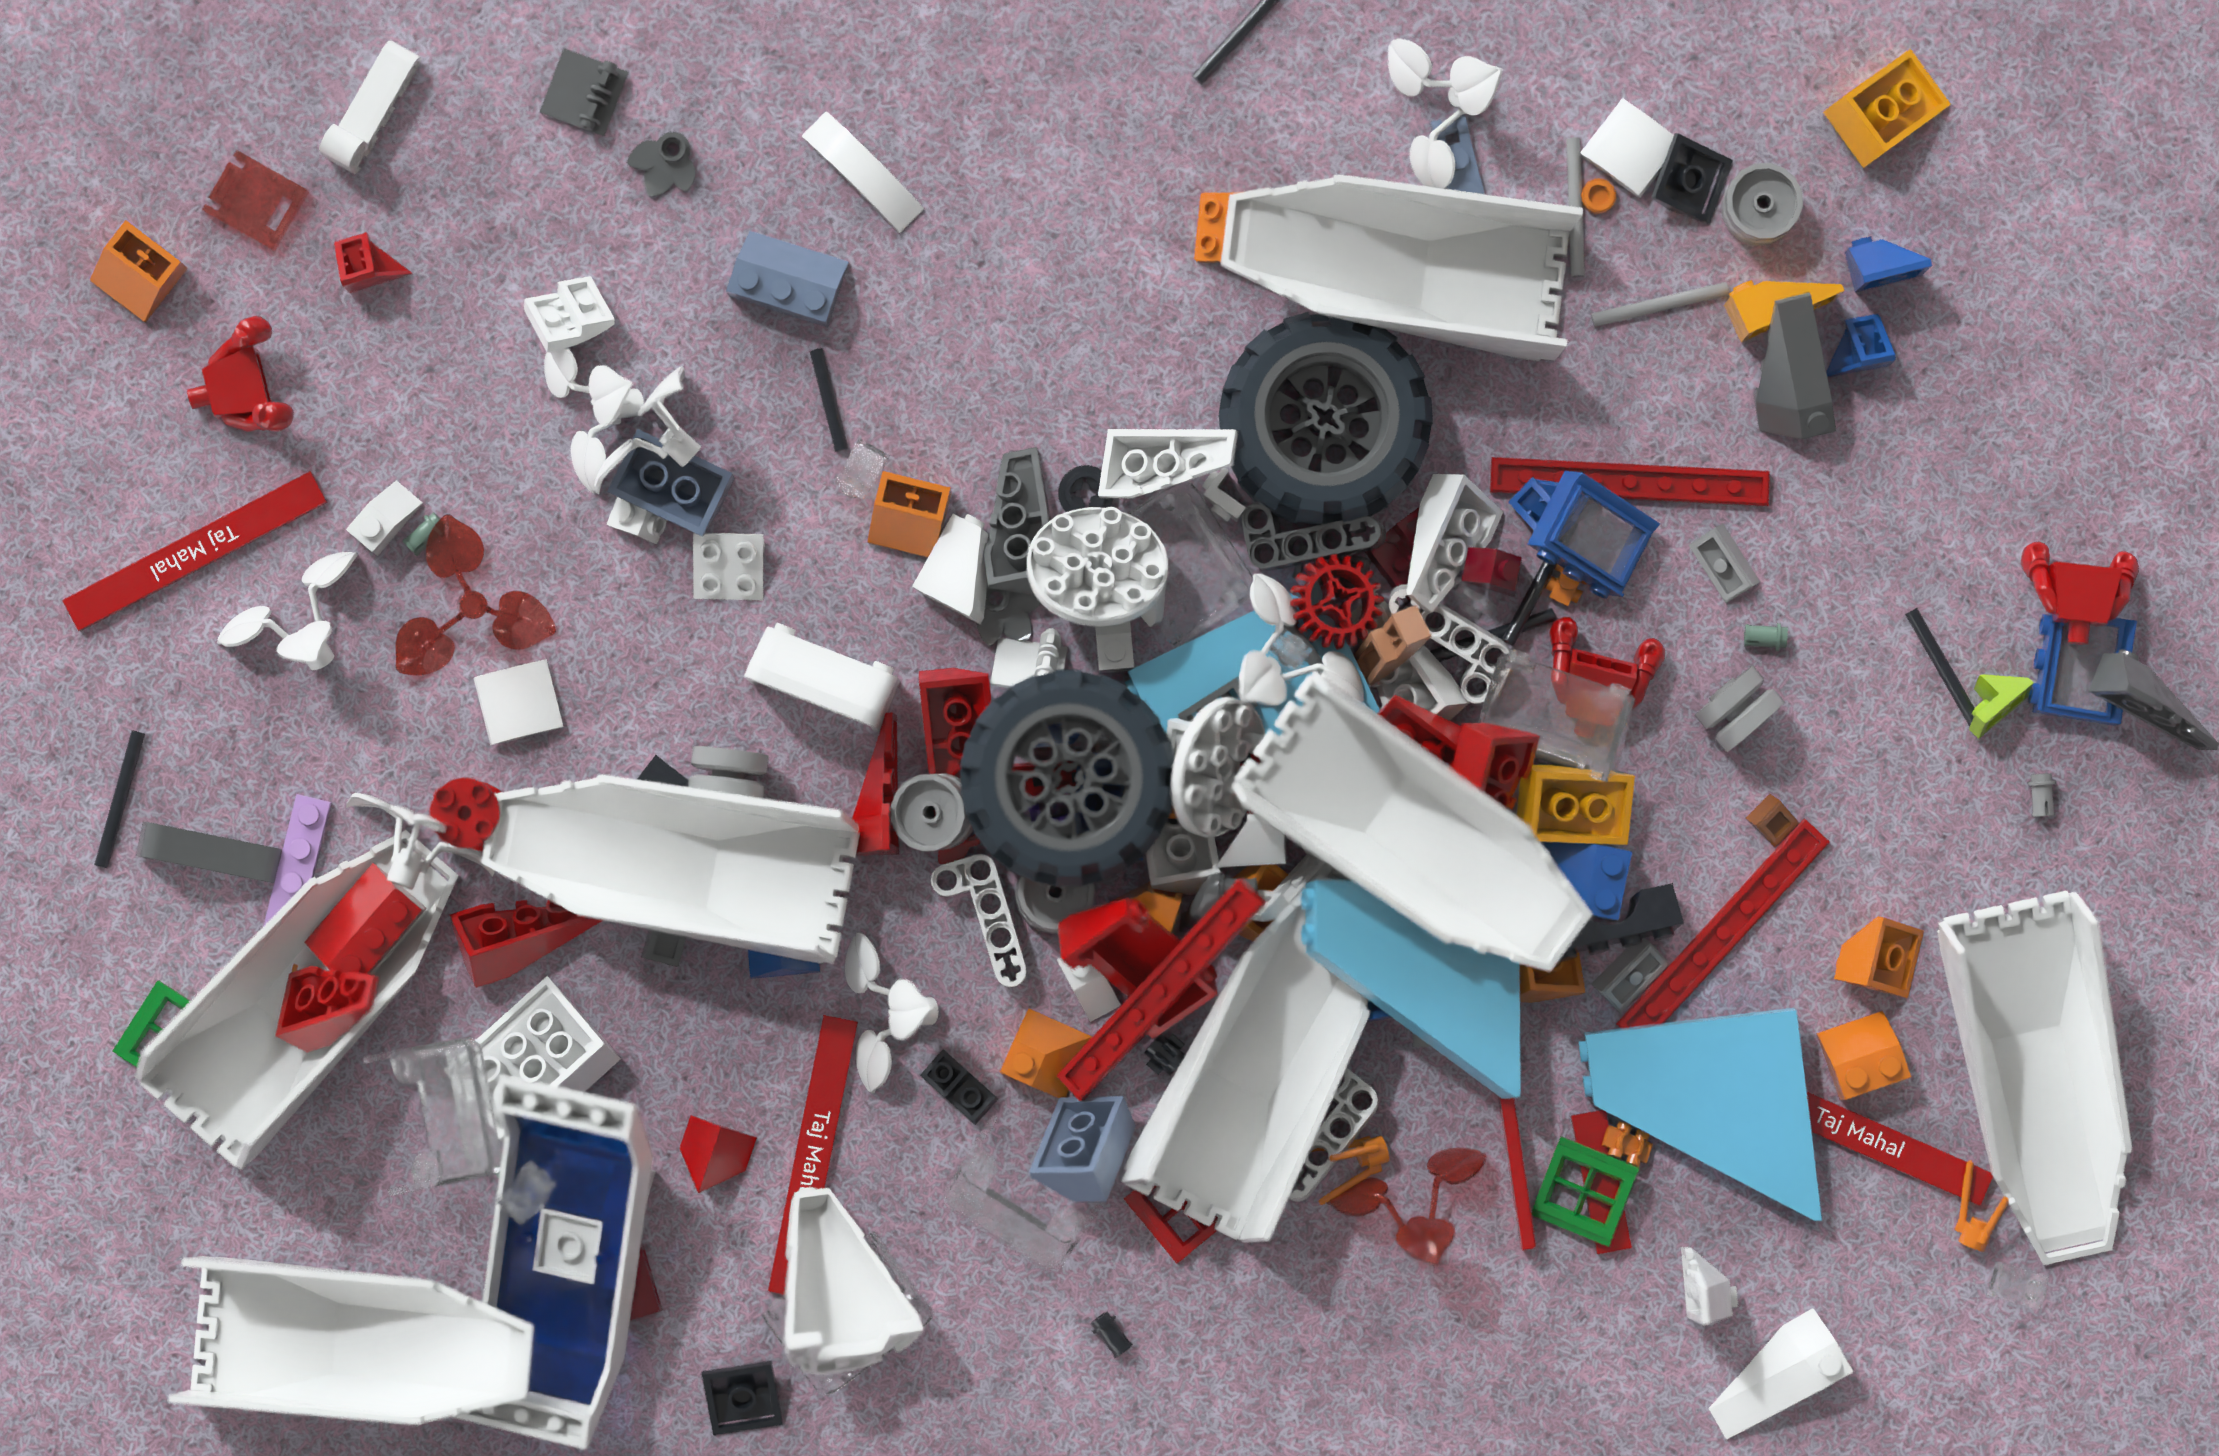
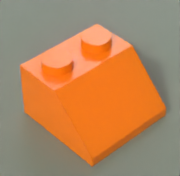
[1816,1011,1911,1100]

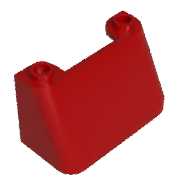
[1058,898,1218,1039]

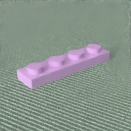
[263,794,332,927]

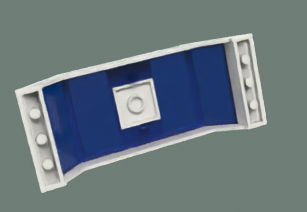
[453,1075,653,1449]

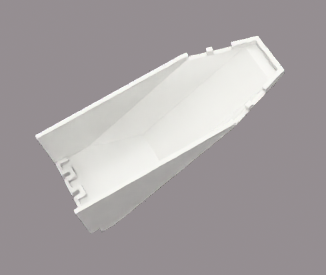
[1220,174,1583,361]
[1231,670,1592,971]
[481,775,860,964]
[135,830,459,1169]
[1121,874,1370,1243]
[1937,891,2132,1265]
[169,1256,534,1424]

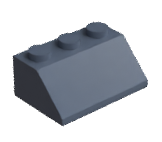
[726,231,849,328]
[607,429,735,537]
[1029,1096,1136,1202]

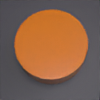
[1581,178,1616,214]

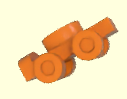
[1546,564,1587,607]
[1601,1122,1653,1167]

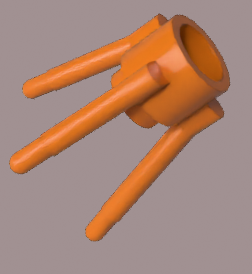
[1311,1135,1390,1205]
[1954,1160,2009,1252]

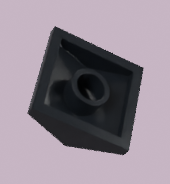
[1651,133,1733,224]
[701,1361,783,1436]

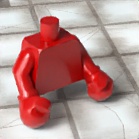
[187,316,294,432]
[2021,542,2139,645]
[1549,617,1665,736]

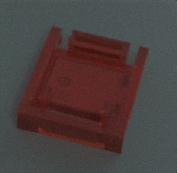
[202,150,309,252]

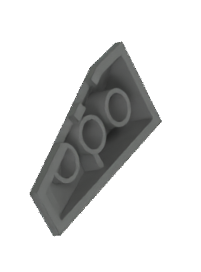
[1754,292,1836,440]

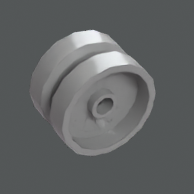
[1721,163,1803,246]
[1694,665,1785,752]
[688,746,769,799]
[891,773,974,851]
[1015,875,1095,934]

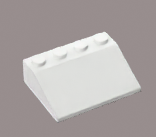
[443,976,621,1143]

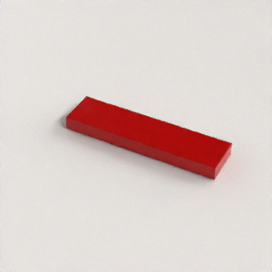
[1570,1110,1632,1254]

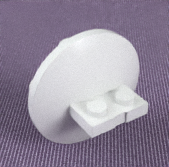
[1027,507,1168,626]
[1166,697,1265,838]

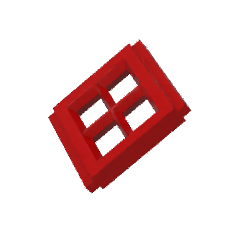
[1123,1185,1218,1264]

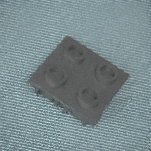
[539,48,629,136]

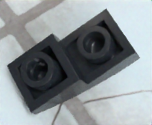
[920,1049,998,1125]

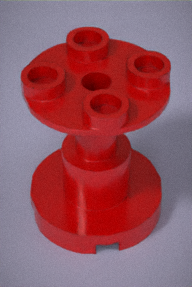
[429,777,502,852]

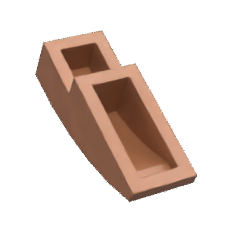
[1354,605,1432,687]

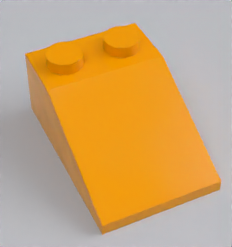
[1823,48,1951,168]
[1724,280,1845,343]
[1516,765,1635,845]

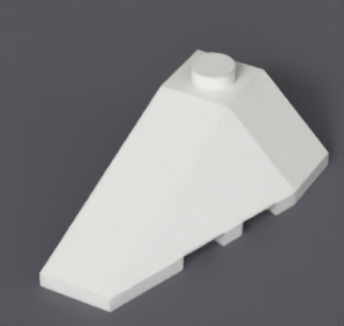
[1098,429,1238,498]

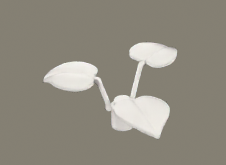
[1388,39,1503,189]
[544,348,644,494]
[595,366,701,494]
[217,552,358,670]
[1239,574,1364,706]
[346,793,495,890]
[845,932,938,1094]

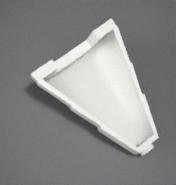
[784,1187,923,1374]

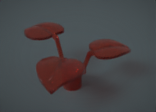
[395,514,556,676]
[1326,1147,1487,1267]

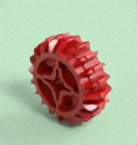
[1290,554,1384,649]

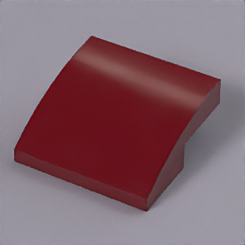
[1365,506,1420,605]

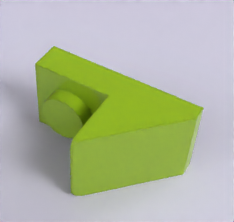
[1969,674,2034,739]

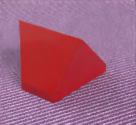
[334,232,413,293]
[679,1115,757,1194]

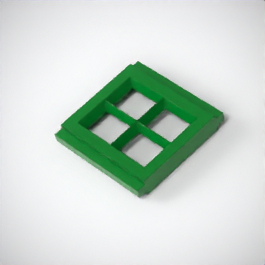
[112,980,191,1067]
[1531,1136,1640,1247]

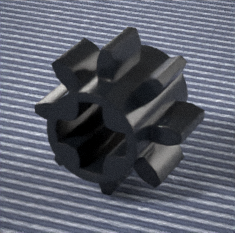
[1144,1033,1186,1076]

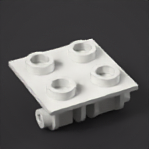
[693,533,765,600]
[990,628,1067,689]

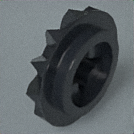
[1058,465,1113,512]

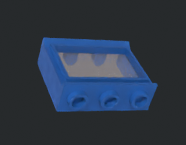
[1527,471,1660,599]
[2028,613,2137,726]

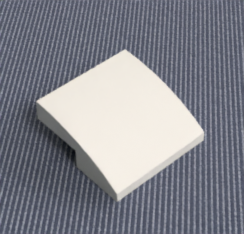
[1581,99,1674,198]
[524,276,615,353]
[474,659,563,745]

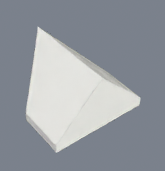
[1216,814,1286,867]

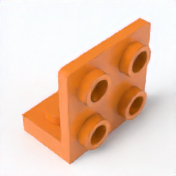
[1194,192,1241,262]

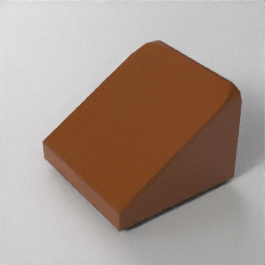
[1746,794,1799,847]

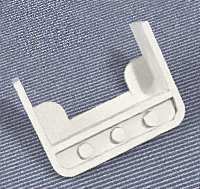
[744,623,900,733]

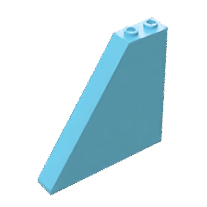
[1125,581,1380,736]
[1301,880,1521,1099]
[1579,1008,1822,1221]

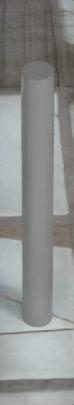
[1566,138,1585,277]
[1591,282,1729,327]

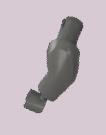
[1179,872,1258,932]

